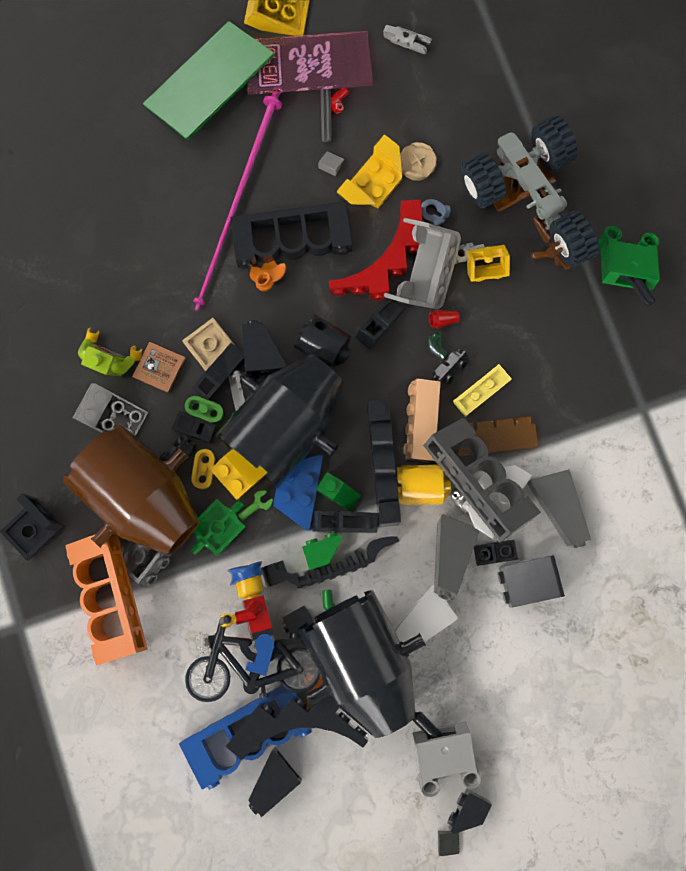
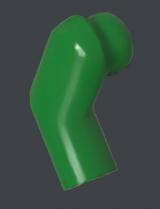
[322,590,335,610]

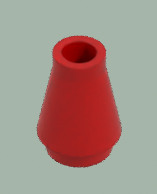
[429,310,459,329]

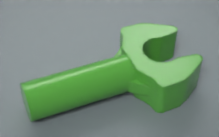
[238,491,273,521]

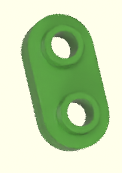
[185,396,224,424]

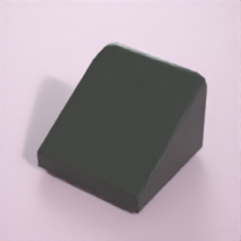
[438,831,459,856]

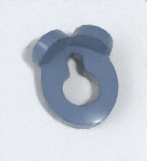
[421,199,451,226]

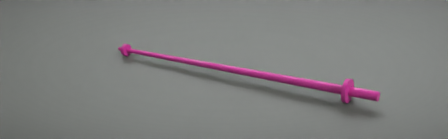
[193,79,284,311]

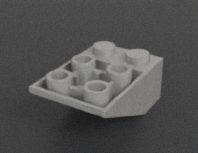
[72,383,148,436]

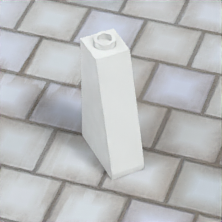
[394,584,458,642]

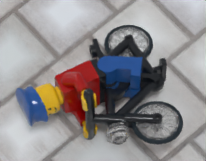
[185,561,320,702]

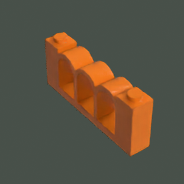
[65,534,148,665]

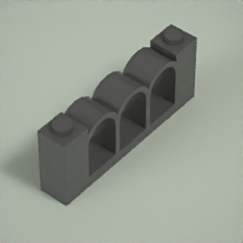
[423,418,541,543]

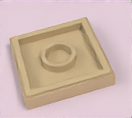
[182,318,235,371]

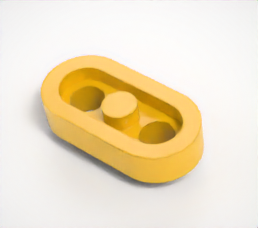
[192,449,216,489]

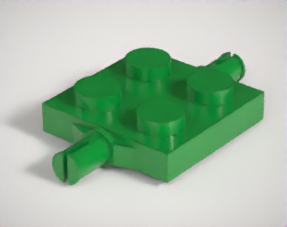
[190,499,246,556]

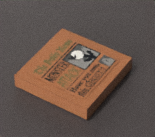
[132,342,186,393]

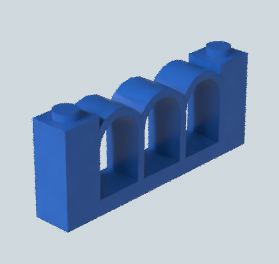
[179,680,312,790]

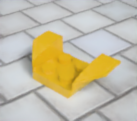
[337,134,402,209]

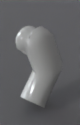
[451,487,468,515]

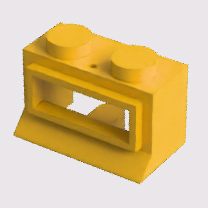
[466,245,510,282]

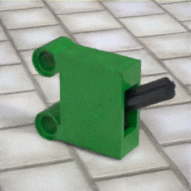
[598,226,660,307]

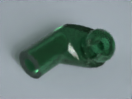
[428,330,448,361]

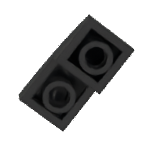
[474,539,518,566]

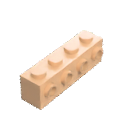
[404,379,440,462]

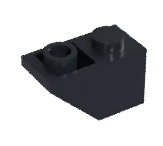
[447,789,492,834]

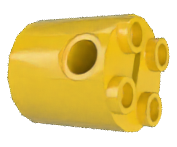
[397,465,451,505]

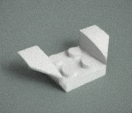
[462,465,532,538]

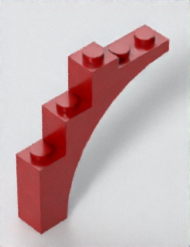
[329,200,422,301]

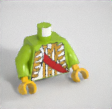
[78,327,142,376]

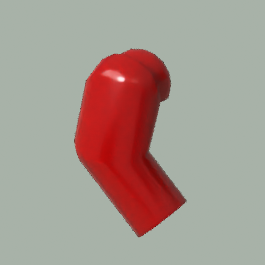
[331,86,349,114]

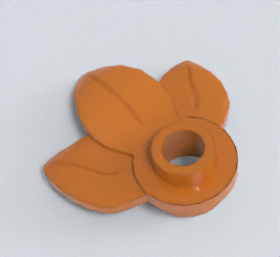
[250,261,286,291]

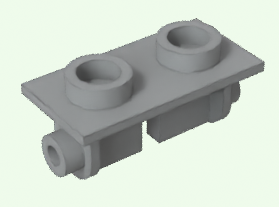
[228,371,252,411]

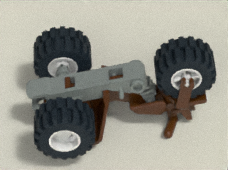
[460,115,599,270]

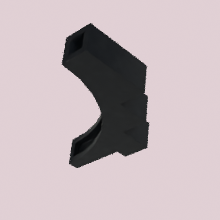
[225,697,368,760]

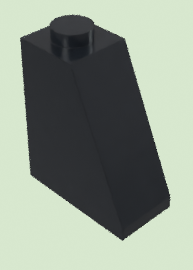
[248,746,302,817]

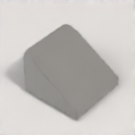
[318,151,344,176]

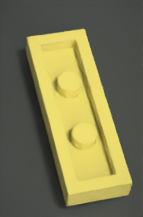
[453,364,512,417]

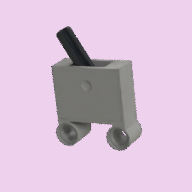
[412,711,481,797]

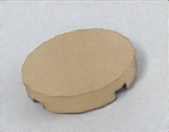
[400,142,437,181]

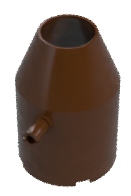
[63,424,200,555]

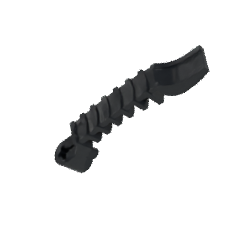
[261,536,400,589]

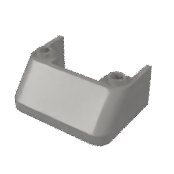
[384,218,461,309]

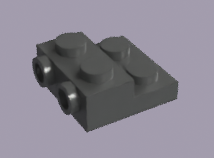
[122,541,171,588]

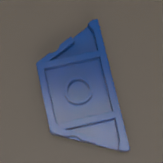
[273,455,323,531]

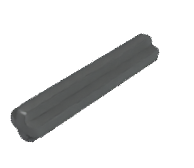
[321,87,332,143]

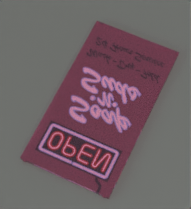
[247,31,373,95]

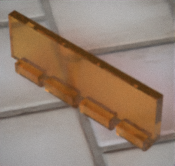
[458,416,538,456]

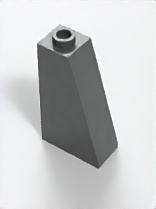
[527,469,591,548]
[434,514,480,600]

